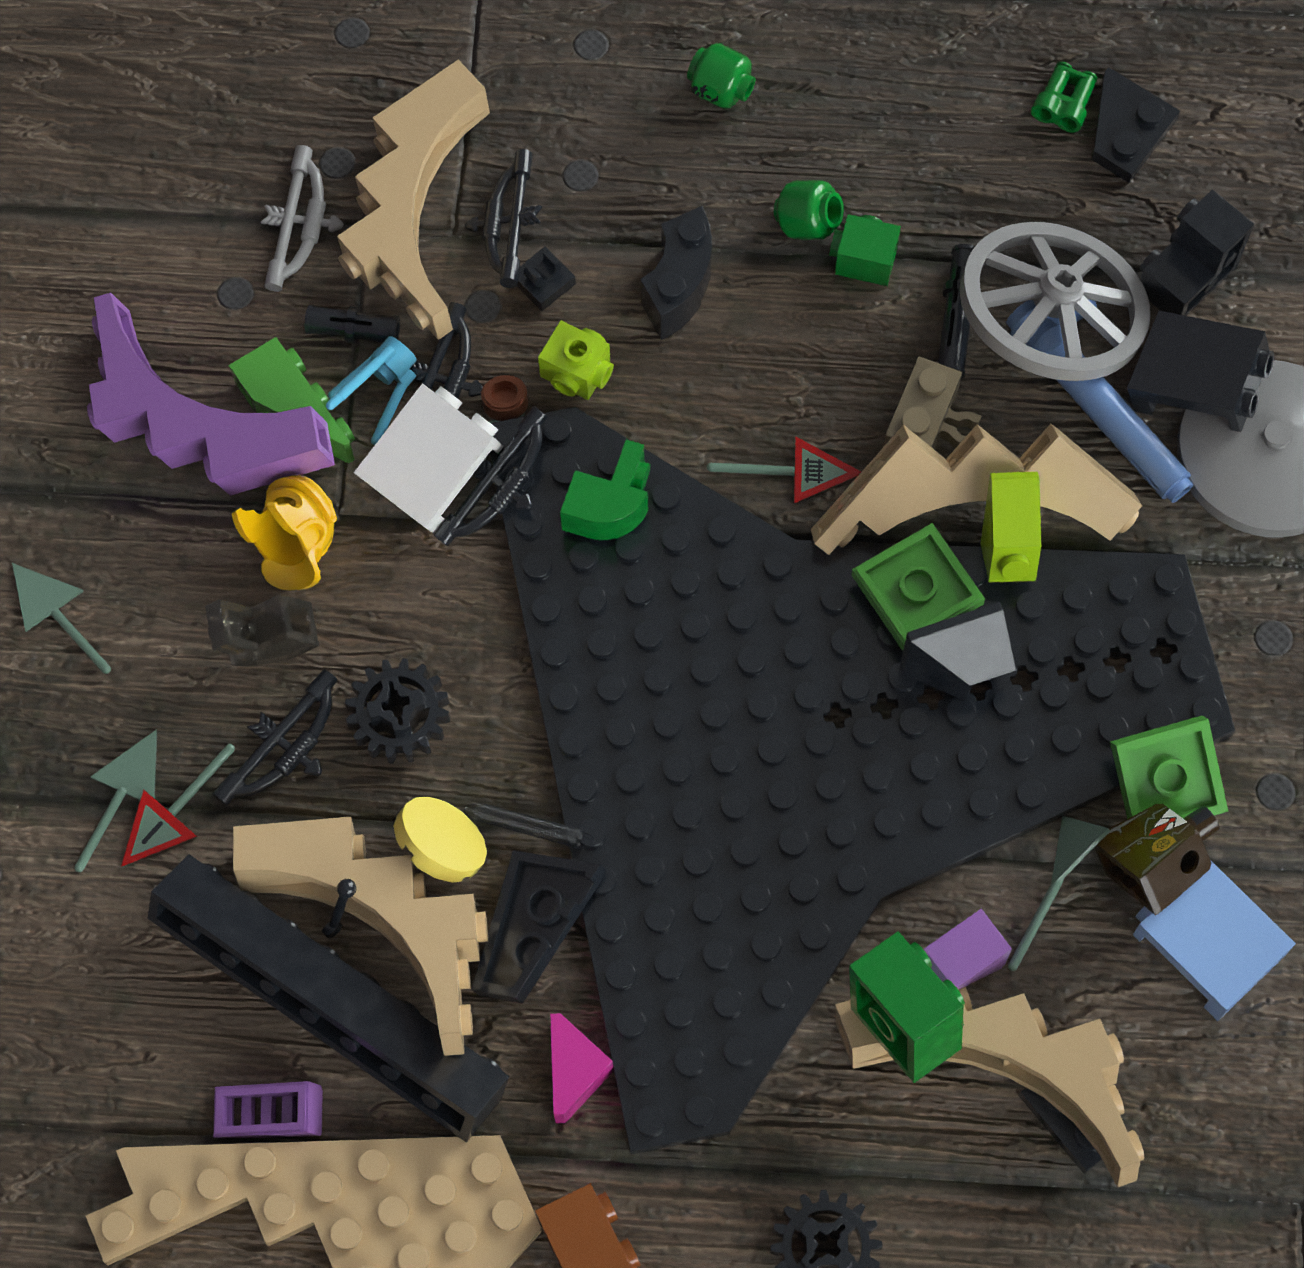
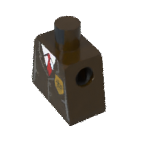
[1094,804,1220,916]

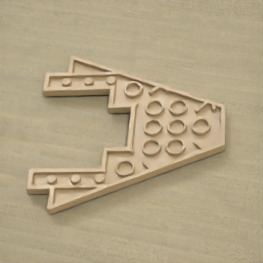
[86,1135,542,1268]

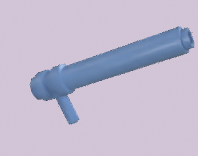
[1006,299,1193,503]

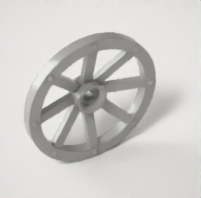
[960,222,1150,381]

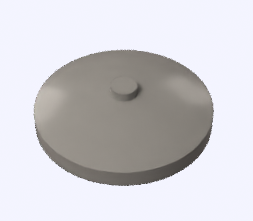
[1177,360,1304,537]

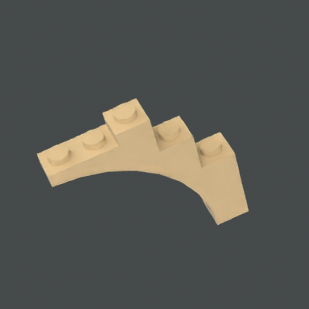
[337,59,490,340]
[233,817,488,1056]
[835,987,1144,1187]

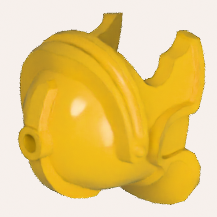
[231,475,337,591]

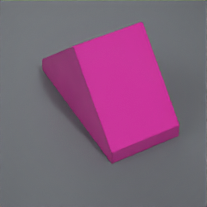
[550,1013,614,1123]

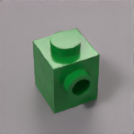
[829,214,901,287]

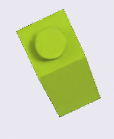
[980,472,1041,582]

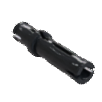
[938,244,975,379]

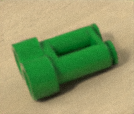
[1031,62,1098,133]

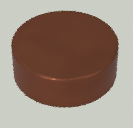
[481,375,528,421]

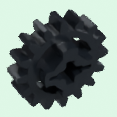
[345,658,451,764]
[770,1189,883,1268]

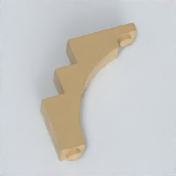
[811,424,1142,555]

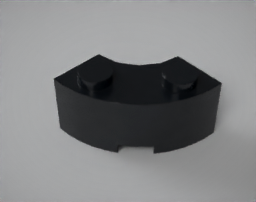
[641,206,712,340]

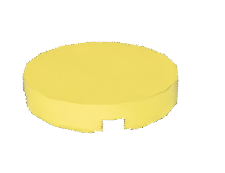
[393,797,487,883]

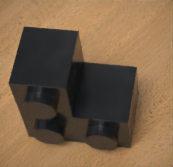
[1139,189,1254,316]

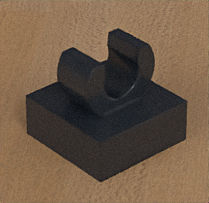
[517,246,576,311]

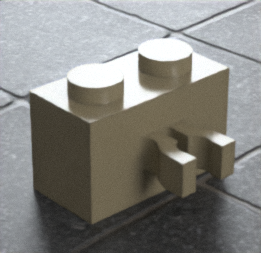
[883,356,982,450]

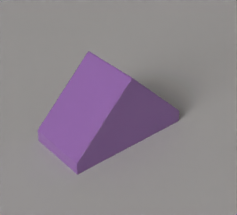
[924,908,1012,990]

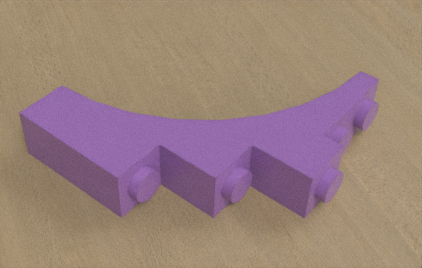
[87,292,335,496]

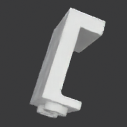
[354,383,504,534]

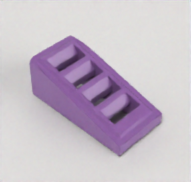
[213,1081,323,1139]

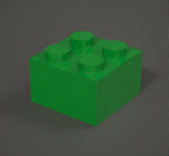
[849,931,965,1083]

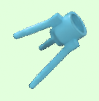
[326,336,417,445]

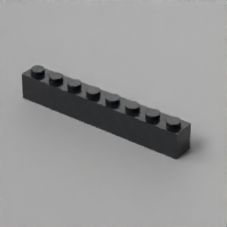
[147,854,509,1143]

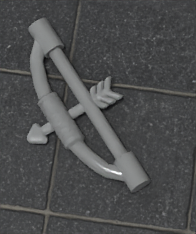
[261,145,344,292]

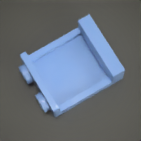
[1133,861,1296,1021]

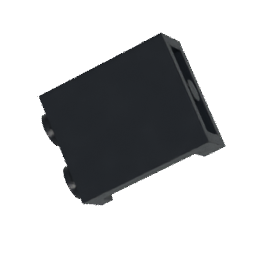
[1127,311,1274,432]

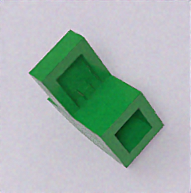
[560,439,650,540]

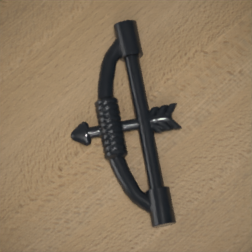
[464,149,542,288]
[410,302,483,399]
[434,406,548,546]
[212,669,338,806]

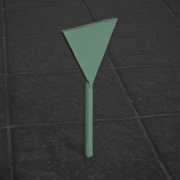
[1008,816,1111,971]

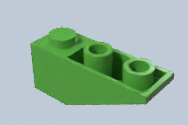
[229,337,355,464]

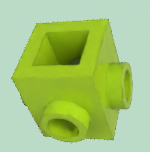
[538,320,614,400]

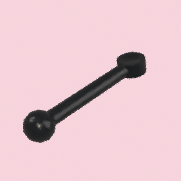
[322,878,357,939]

